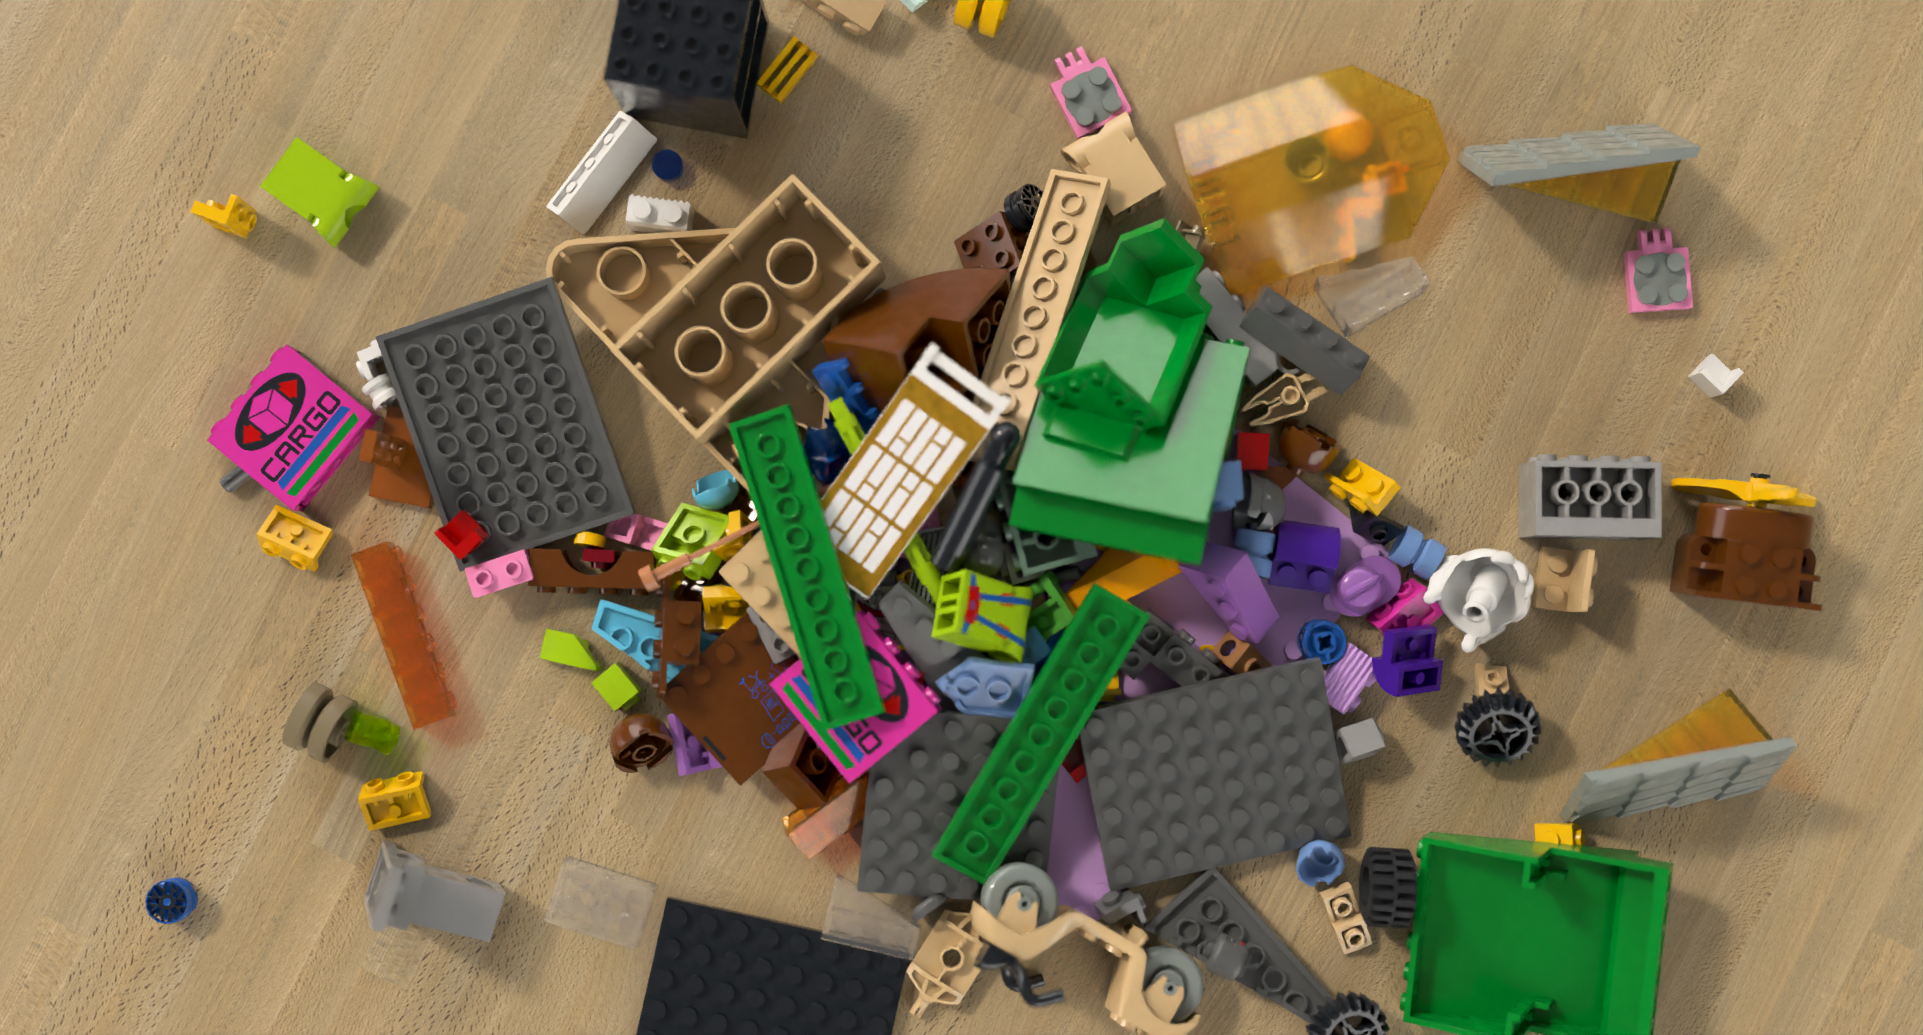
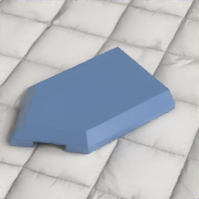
[936,657,1035,718]

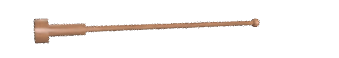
[638,482,834,592]

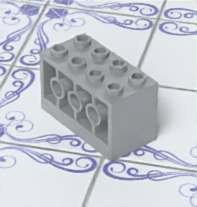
[1519,454,1662,540]

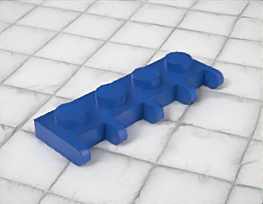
[812,358,880,436]

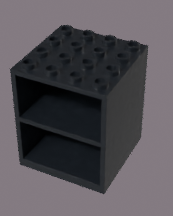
[603,0,769,139]

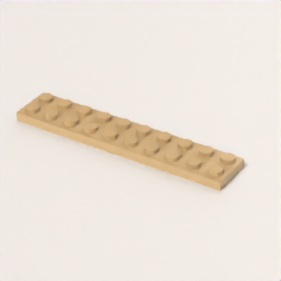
[969,169,1112,471]

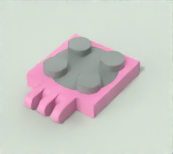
[1050,47,1132,140]
[1623,228,1693,313]

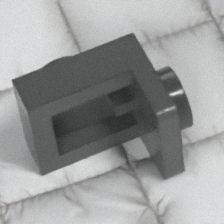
[1093,888,1147,925]

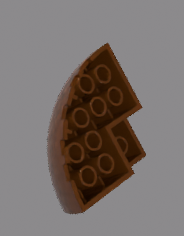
[822,268,1011,487]

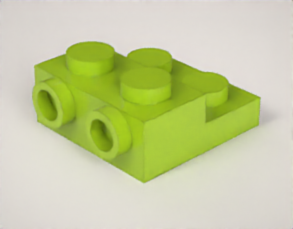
[651,502,729,581]

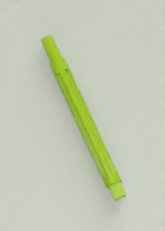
[827,397,942,606]

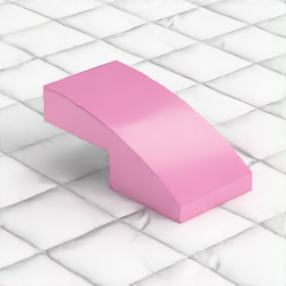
[604,514,668,550]

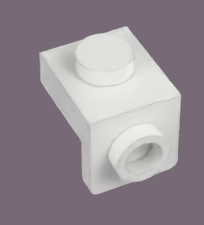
[356,340,384,381]

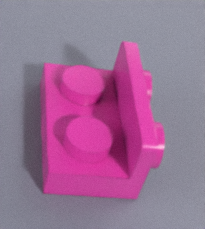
[1366,578,1444,637]

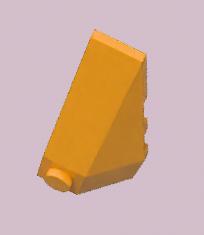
[1065,548,1183,611]

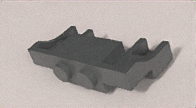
[1119,607,1233,687]

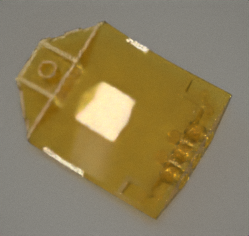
[1173,65,1451,296]

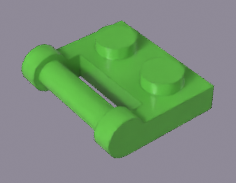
[1027,570,1076,640]

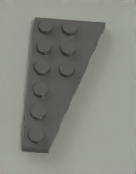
[879,580,995,711]
[1143,868,1334,1024]

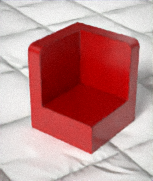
[1233,432,1270,471]
[434,510,490,560]

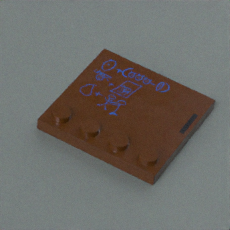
[656,612,800,786]

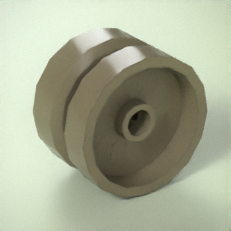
[282,683,358,763]

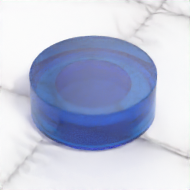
[652,149,684,182]

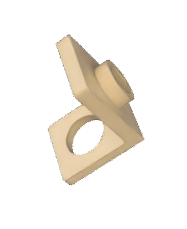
[1474,663,1509,698]

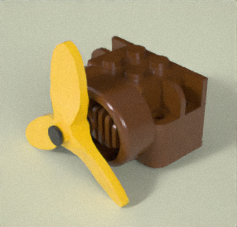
[1670,473,1822,611]

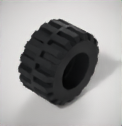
[1359,847,1417,929]

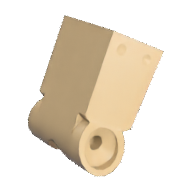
[1060,111,1167,226]

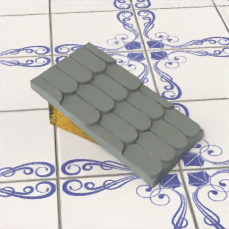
[1456,124,1701,224]
[1560,688,1798,825]

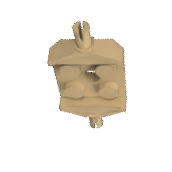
[906,901,985,1019]

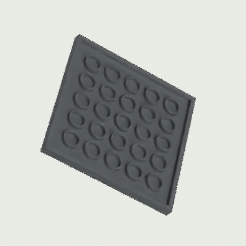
[857,710,1059,900]

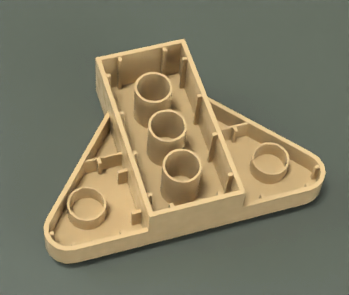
[546,174,886,500]

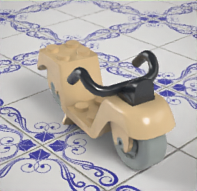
[971,862,1203,1035]

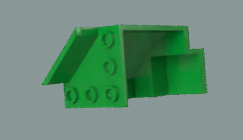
[1034,218,1213,461]

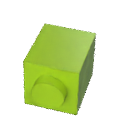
[591,662,643,712]

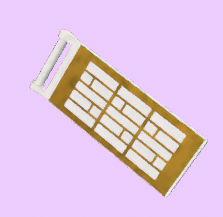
[821,343,1011,599]

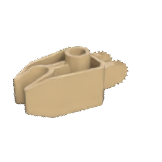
[1239,373,1327,428]

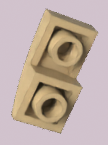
[1319,882,1373,955]

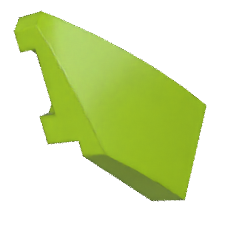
[540,628,601,671]

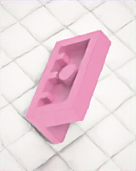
[464,549,534,598]

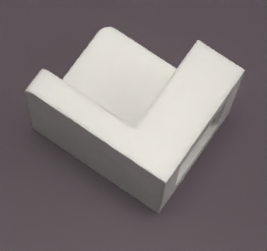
[1688,354,1744,398]

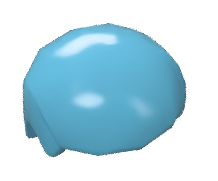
[692,470,739,510]

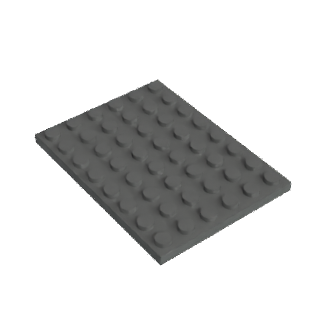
[375,277,636,572]
[1079,657,1351,891]

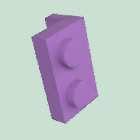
[667,713,723,776]

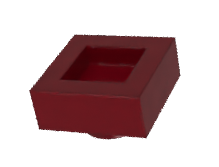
[582,549,619,569]

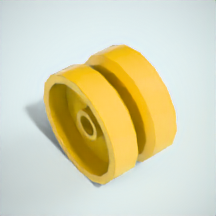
[953,0,1011,38]

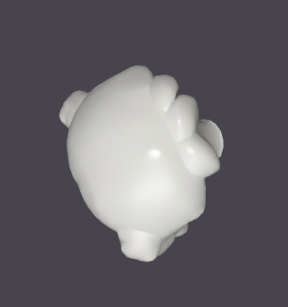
[1423,548,1534,653]

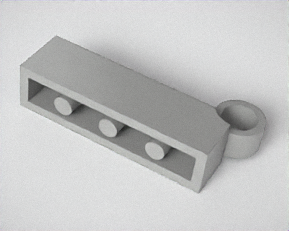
[1196,267,1302,389]

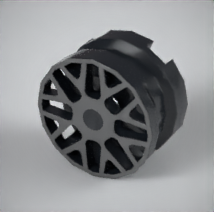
[1004,184,1043,233]

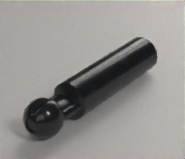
[930,421,1021,573]

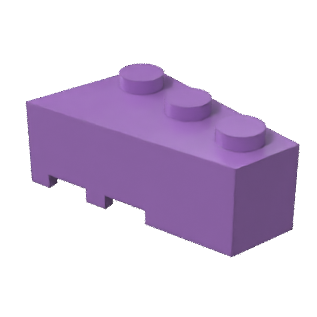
[1178,541,1279,643]

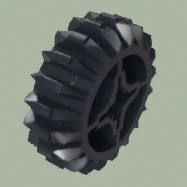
[1454,687,1542,768]
[1305,990,1390,1035]

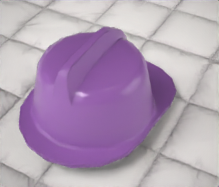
[1330,556,1401,617]

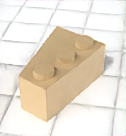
[798,0,887,36]

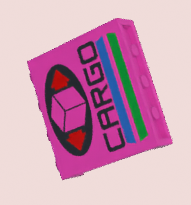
[207,344,380,512]
[770,610,942,784]

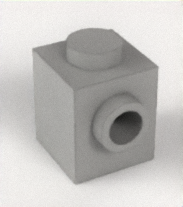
[1334,718,1385,766]

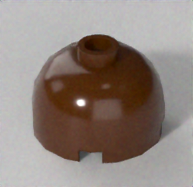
[1278,418,1342,475]
[609,713,674,773]

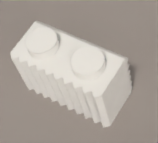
[626,194,695,233]

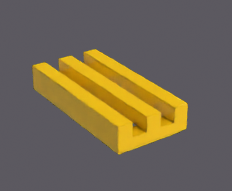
[756,36,818,104]

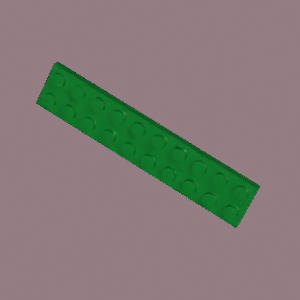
[728,404,886,731]
[932,582,1150,885]

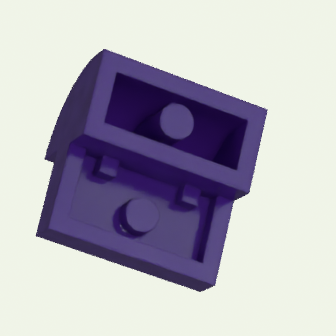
[1268,520,1341,594]
[1372,624,1443,697]

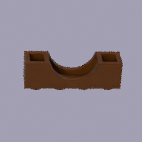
[528,548,656,596]

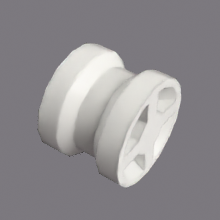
[362,373,398,411]

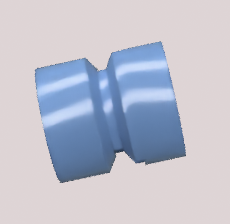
[1387,525,1447,581]
[1235,529,1277,579]

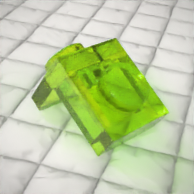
[344,710,401,756]

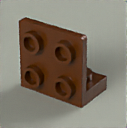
[954,211,1028,275]

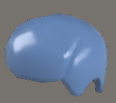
[1295,840,1346,887]

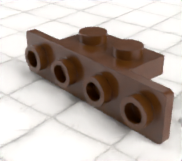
[651,575,702,699]

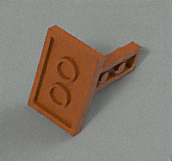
[359,406,434,509]

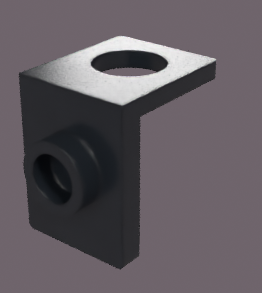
[1348,503,1404,546]

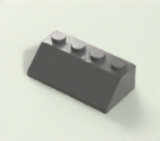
[1239,284,1370,395]

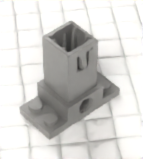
[364,840,505,942]

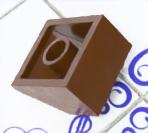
[761,723,840,810]

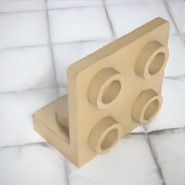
[1532,546,1598,613]

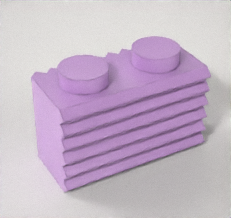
[1323,642,1376,715]

